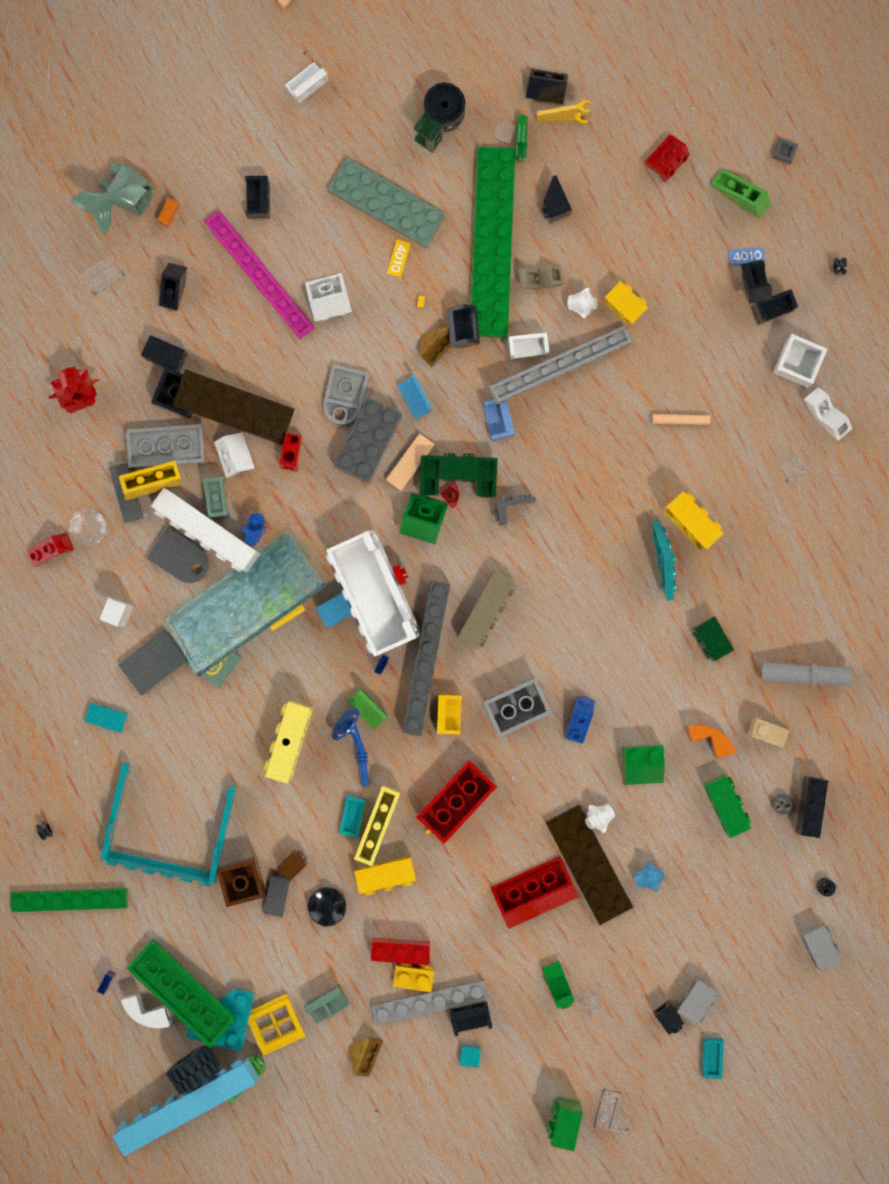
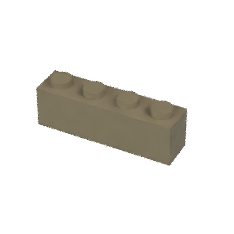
[458,570,516,648]

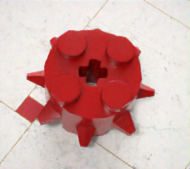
[49,367,99,413]

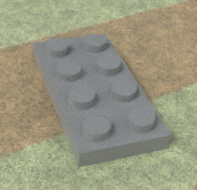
[126,424,206,468]

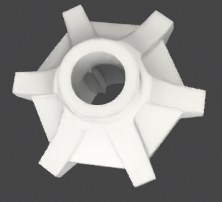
[567,288,597,318]
[585,804,615,833]

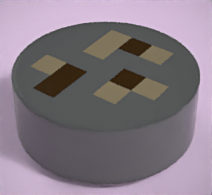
[772,795,793,814]

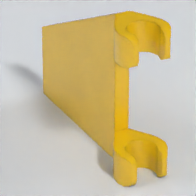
[536,100,591,125]

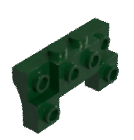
[419,453,498,498]

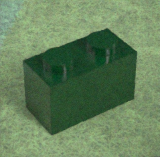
[692,617,734,661]

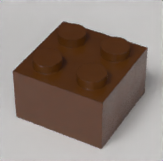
[217,857,267,907]

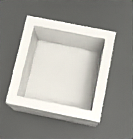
[773,334,828,388]

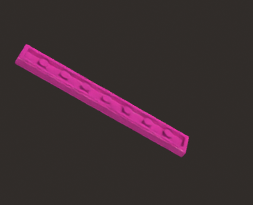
[204,210,315,340]

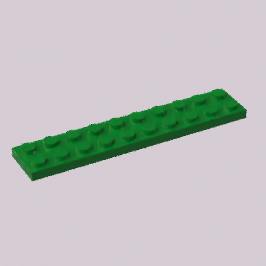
[471,147,516,338]

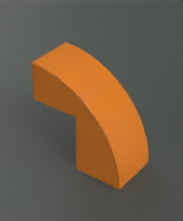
[686,724,736,758]

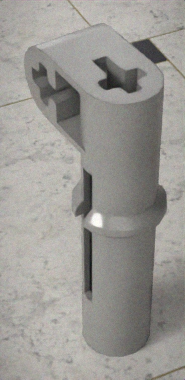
[762,662,852,687]

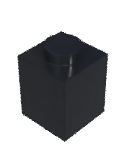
[653,1001,685,1035]

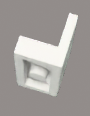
[285,62,329,103]
[214,433,255,478]

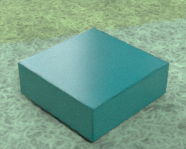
[460,1045,481,1068]

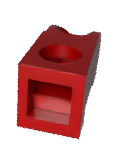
[279,433,302,472]

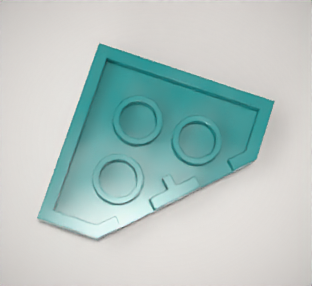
[652,520,677,601]
[186,988,255,1052]

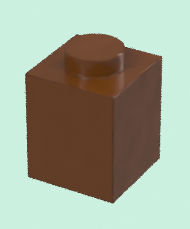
[277,849,308,882]

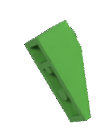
[711,169,771,219]

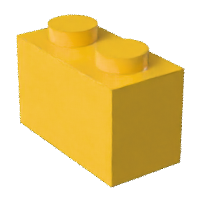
[603,281,648,327]

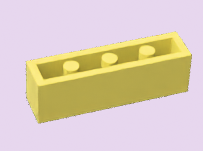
[354,784,401,866]

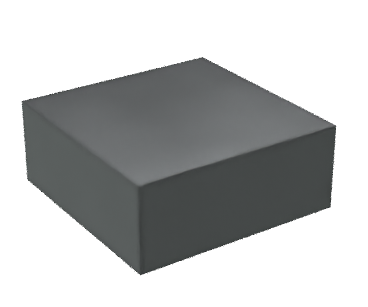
[773,138,798,164]

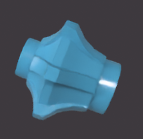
[634,861,665,892]

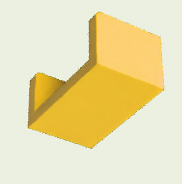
[437,694,462,735]

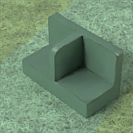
[304,984,349,1024]

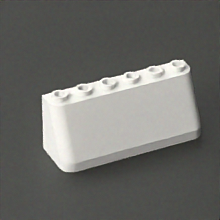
[326,530,421,657]

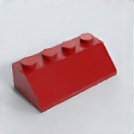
[490,856,579,929]

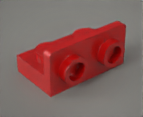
[645,134,690,182]

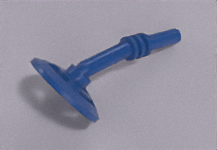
[331,708,369,786]

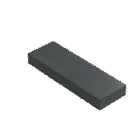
[109,463,144,523]

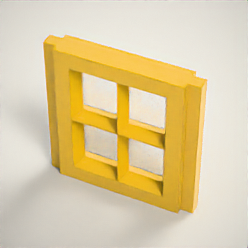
[249,993,306,1056]

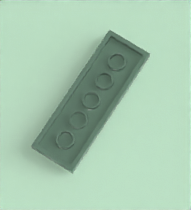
[328,158,446,248]

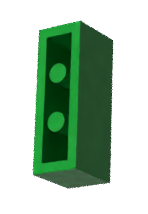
[703,774,751,838]

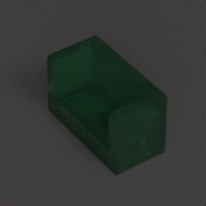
[414,113,443,153]

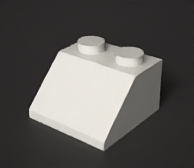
[305,273,352,321]

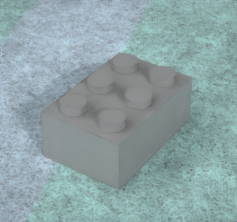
[482,677,552,738]

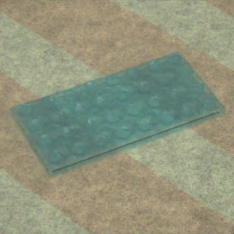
[164,532,326,677]

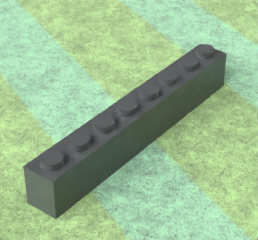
[402,581,450,736]

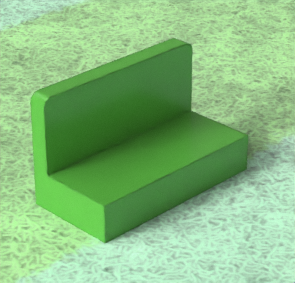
[347,689,388,729]

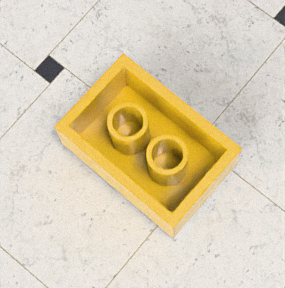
[662,491,724,552]

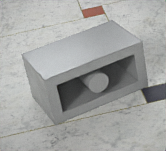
[799,923,841,971]
[675,976,718,1025]

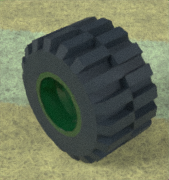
[166,1045,221,1094]

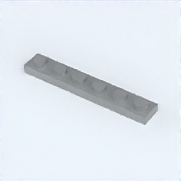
[371,979,488,1025]

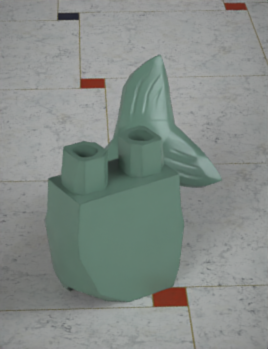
[71,163,154,234]

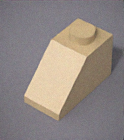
[747,718,790,748]

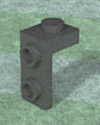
[494,494,536,526]

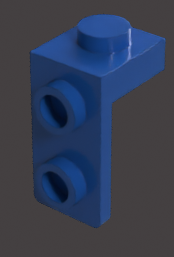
[565,696,595,743]

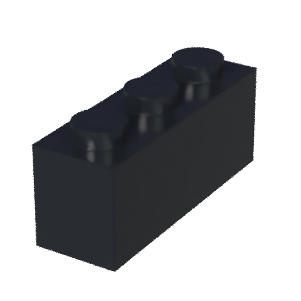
[796,776,828,838]

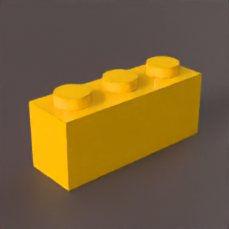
[119,461,181,500]
[354,855,416,896]

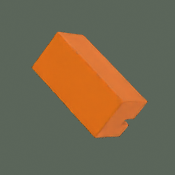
[157,198,180,227]

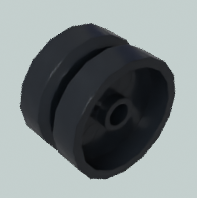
[423,82,466,133]

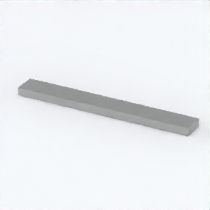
[488,325,633,405]

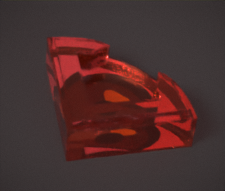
[440,482,459,509]

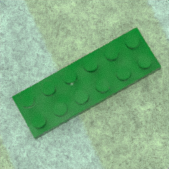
[126,939,237,1048]

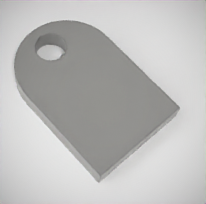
[323,364,370,425]

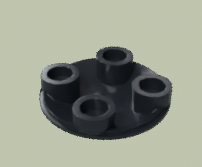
[307,887,346,927]

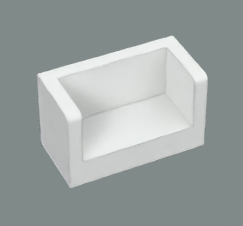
[508,333,549,360]
[100,598,134,627]

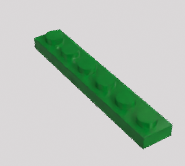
[10,888,128,912]

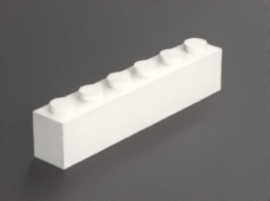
[151,488,260,572]

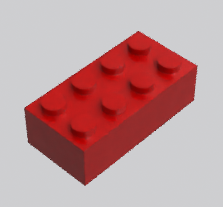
[416,759,497,844]

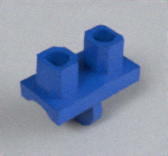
[242,512,267,545]

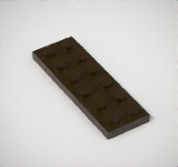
[173,369,295,445]
[545,804,634,926]

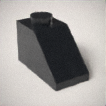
[541,175,572,224]
[159,262,187,311]

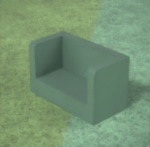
[203,477,230,519]

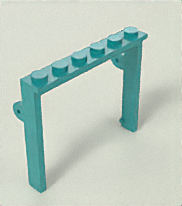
[100,762,237,887]

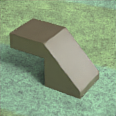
[519,265,564,290]

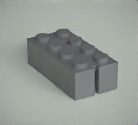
[334,397,402,485]

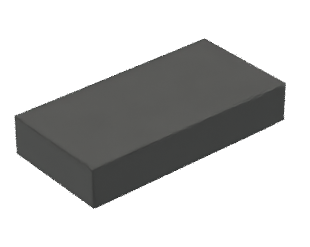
[264,875,290,917]

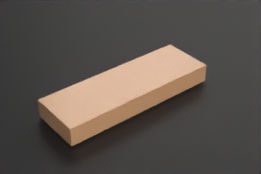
[386,434,435,491]

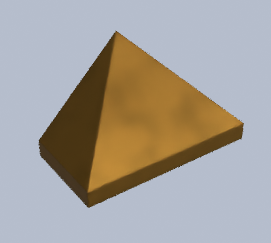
[419,327,450,367]
[349,1037,383,1077]

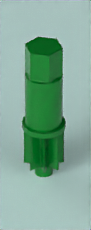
[515,115,528,162]

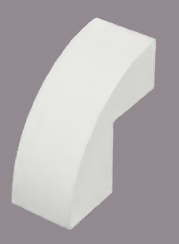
[804,387,852,441]
[121,992,173,1028]

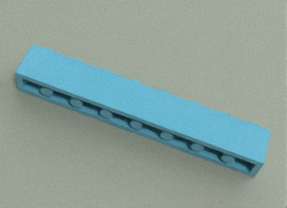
[112,1058,260,1156]

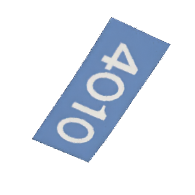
[728,247,766,265]

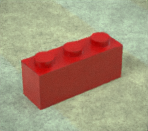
[371,937,430,965]

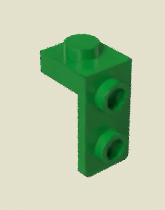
[542,961,575,1009]

